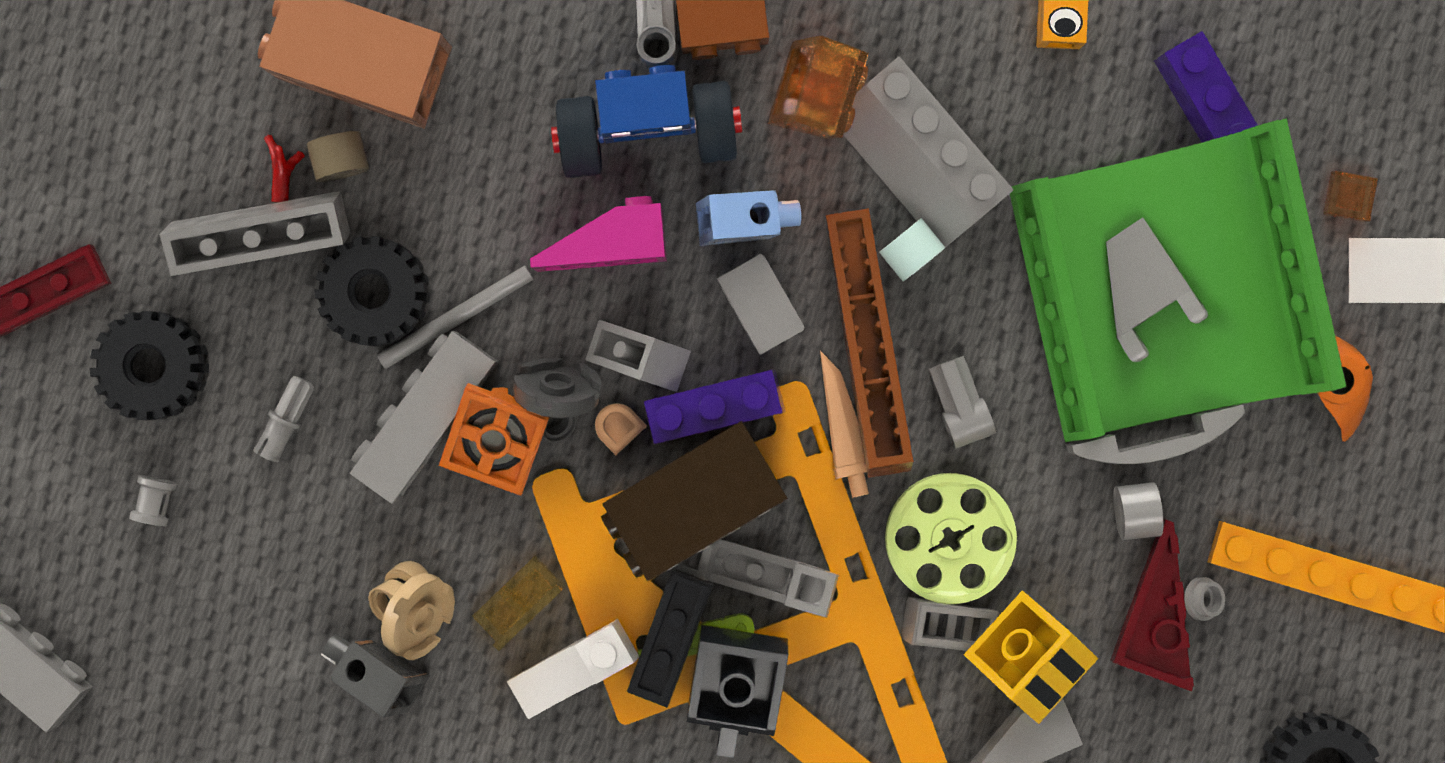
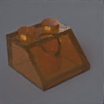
[767,35,869,139]

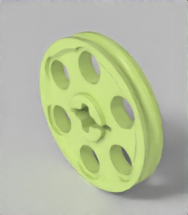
[885,473,1017,604]

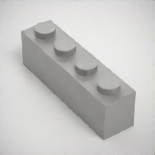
[159,191,351,276]
[349,331,499,504]
[0,604,93,733]

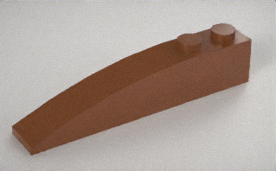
[826,208,914,478]

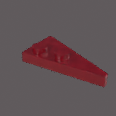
[1110,519,1194,692]

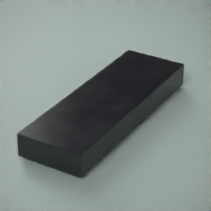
[627,568,714,708]

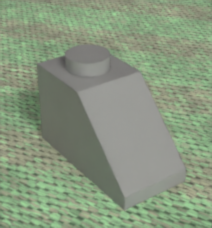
[585,319,691,392]

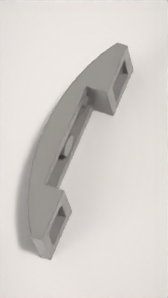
[1065,404,1245,464]
[670,539,839,618]

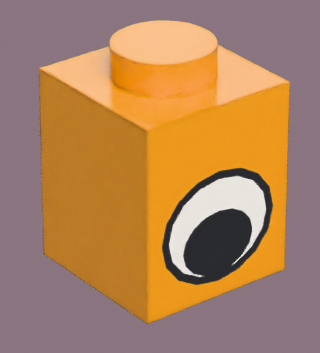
[1036,0,1088,49]

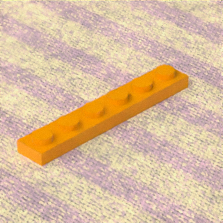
[1207,521,1445,633]

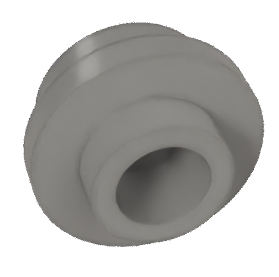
[1184,577,1225,621]

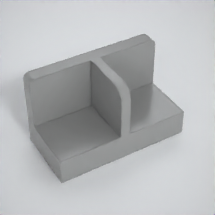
[717,254,804,355]

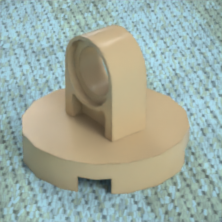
[368,573,455,660]

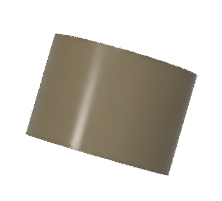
[307,131,369,182]

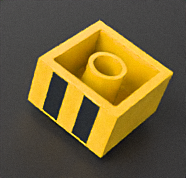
[964,590,1099,724]

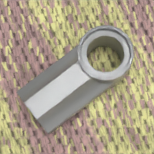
[636,0,678,70]
[928,356,996,449]

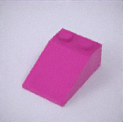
[530,196,667,272]

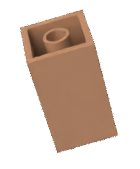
[258,0,452,129]

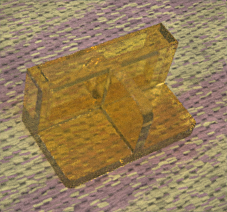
[472,555,565,651]

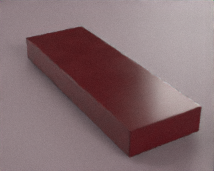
[0,244,112,337]

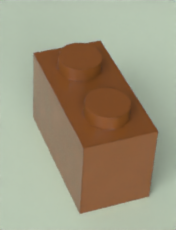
[676,0,769,60]

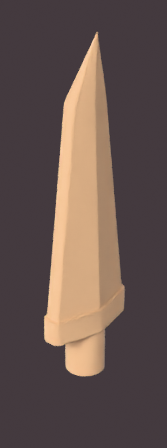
[820,350,869,498]

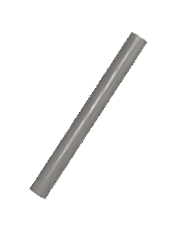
[377,265,534,369]

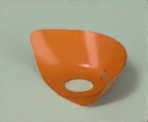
[1317,336,1373,442]

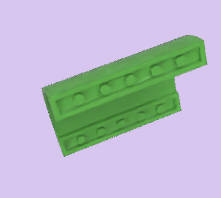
[1010,119,1346,442]

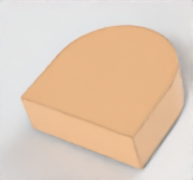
[595,403,648,456]

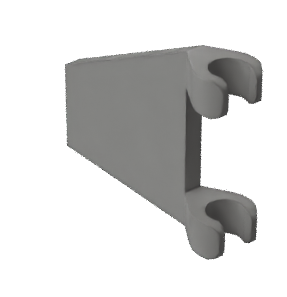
[1106,217,1208,362]

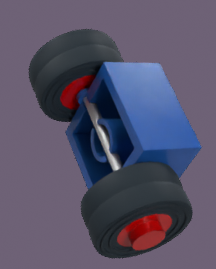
[551,65,742,178]

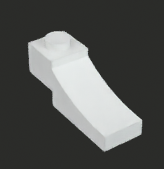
[507,619,639,719]

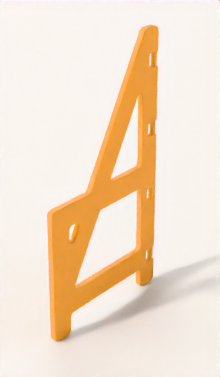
[532,381,947,763]

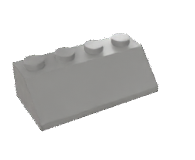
[829,56,1013,248]

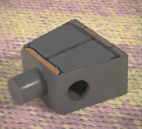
[321,634,430,718]

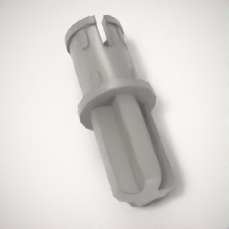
[253,376,314,463]

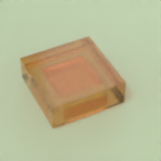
[1323,171,1378,222]

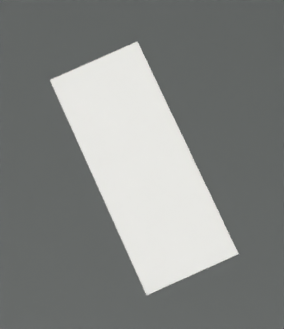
[1349,238,1445,303]

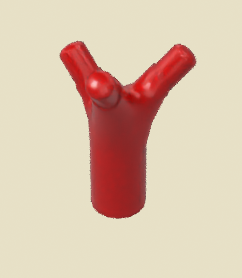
[264,135,305,202]

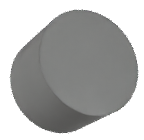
[1113,482,1163,541]

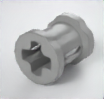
[129,475,178,527]

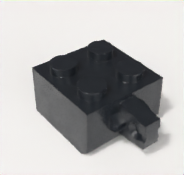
[686,625,789,758]

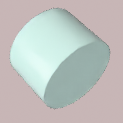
[879,218,945,282]

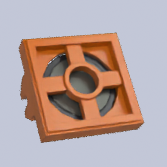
[439,383,550,496]

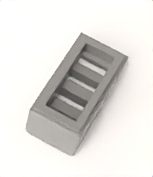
[901,597,999,651]

